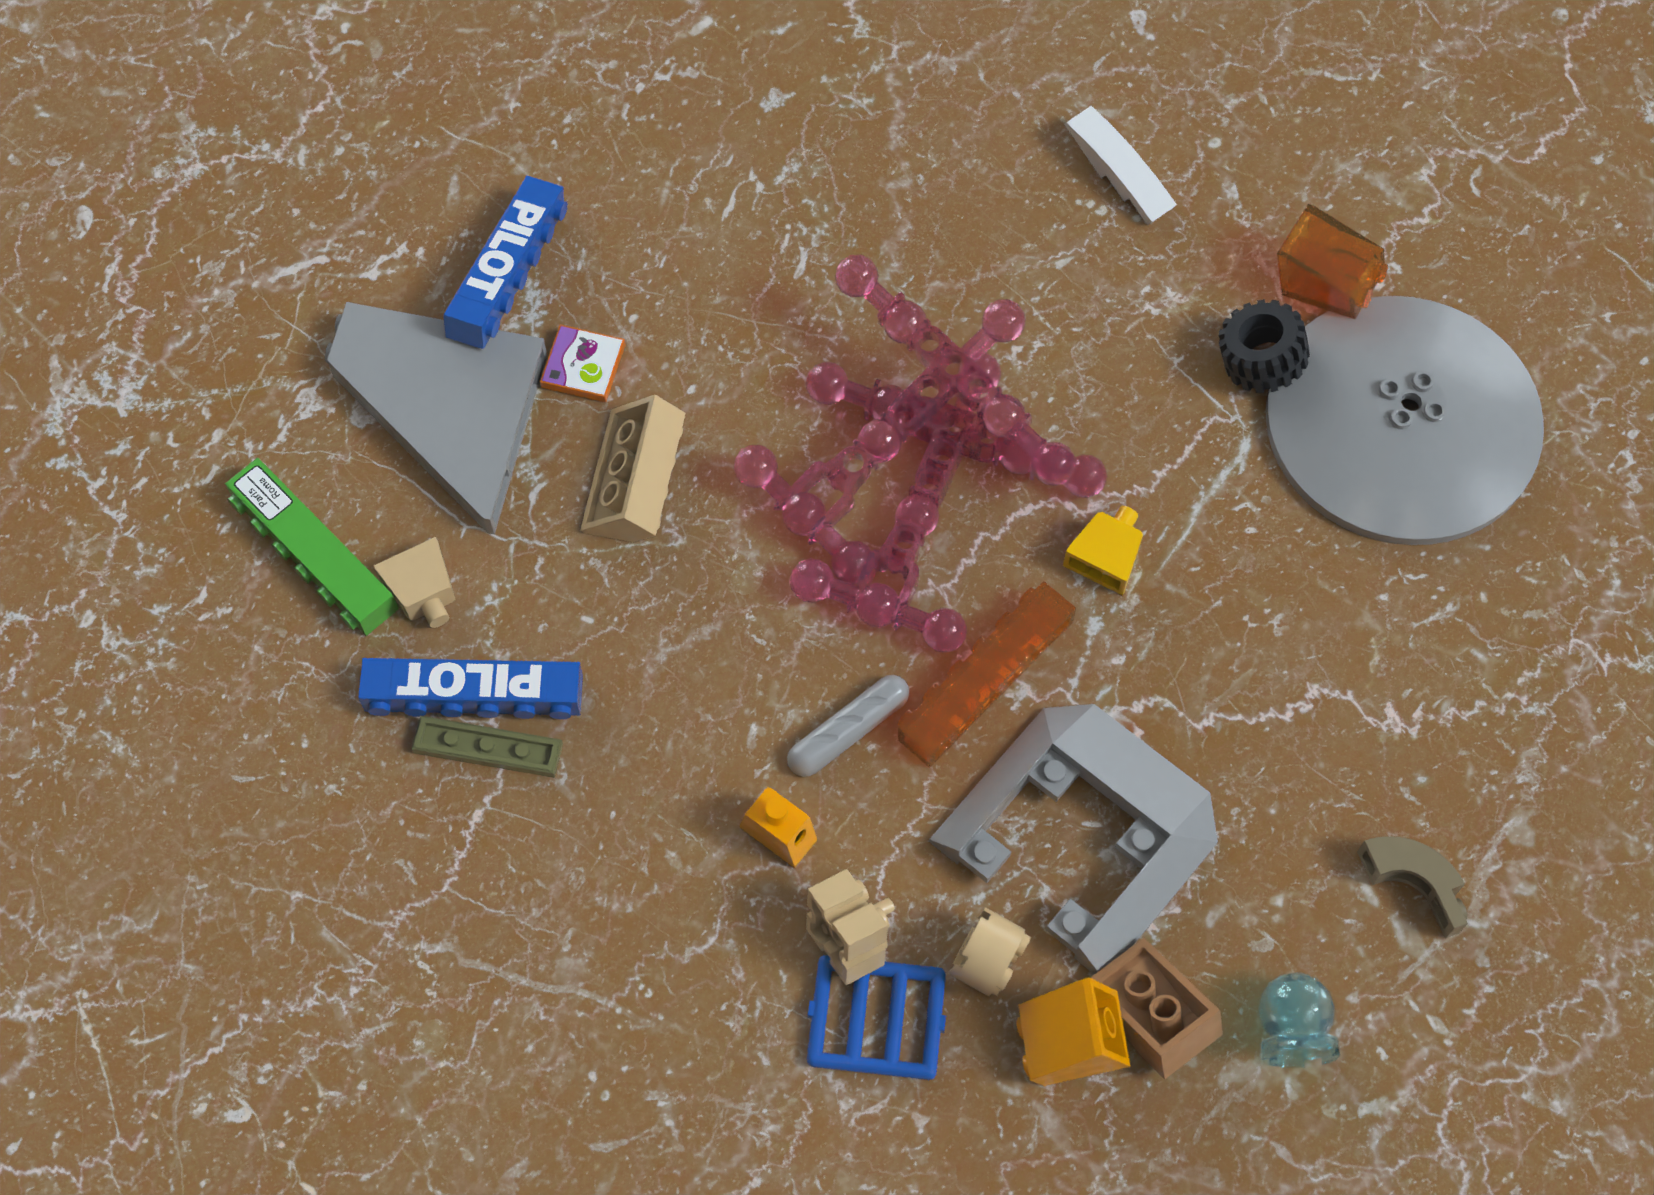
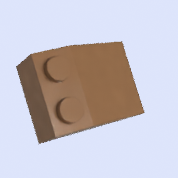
[1091,938,1223,1080]

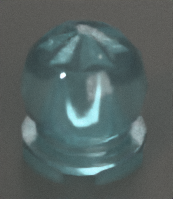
[1258,972,1340,1068]

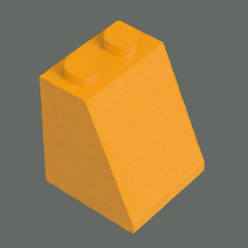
[1017,977,1130,1086]

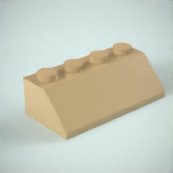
[580,394,686,542]

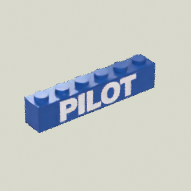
[443,176,567,349]
[358,658,583,719]

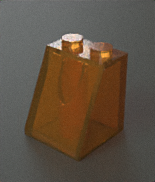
[1277,204,1388,319]

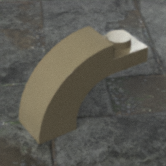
[1357,836,1468,939]

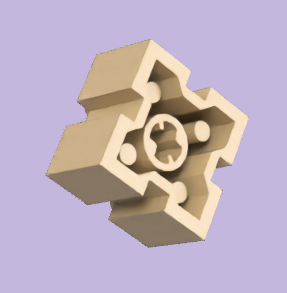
[806,869,895,985]

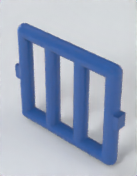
[807,955,946,1080]

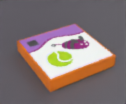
[540,325,625,402]

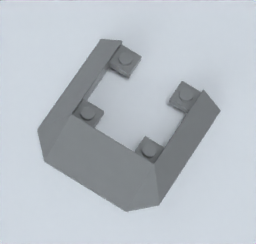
[929,704,1218,975]

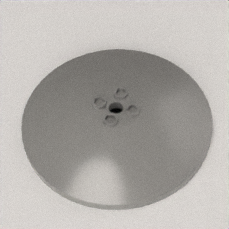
[1266,296,1544,545]

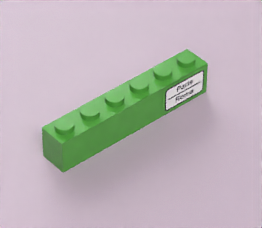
[225,458,399,636]

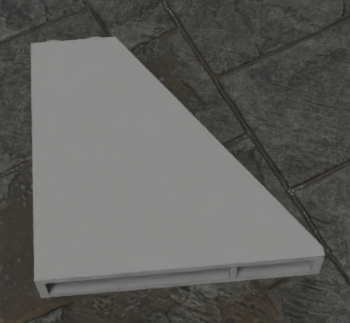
[325,302,547,535]

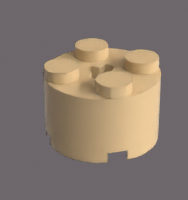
[948,907,1031,996]

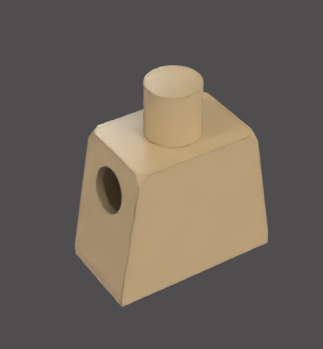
[374,537,455,628]

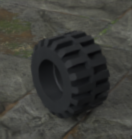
[1218,299,1310,393]

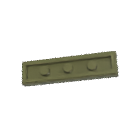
[412,715,563,778]

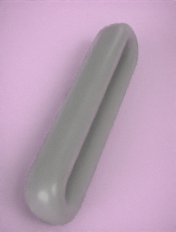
[787,675,910,777]

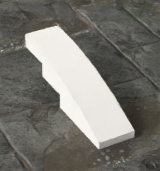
[1064,106,1177,226]

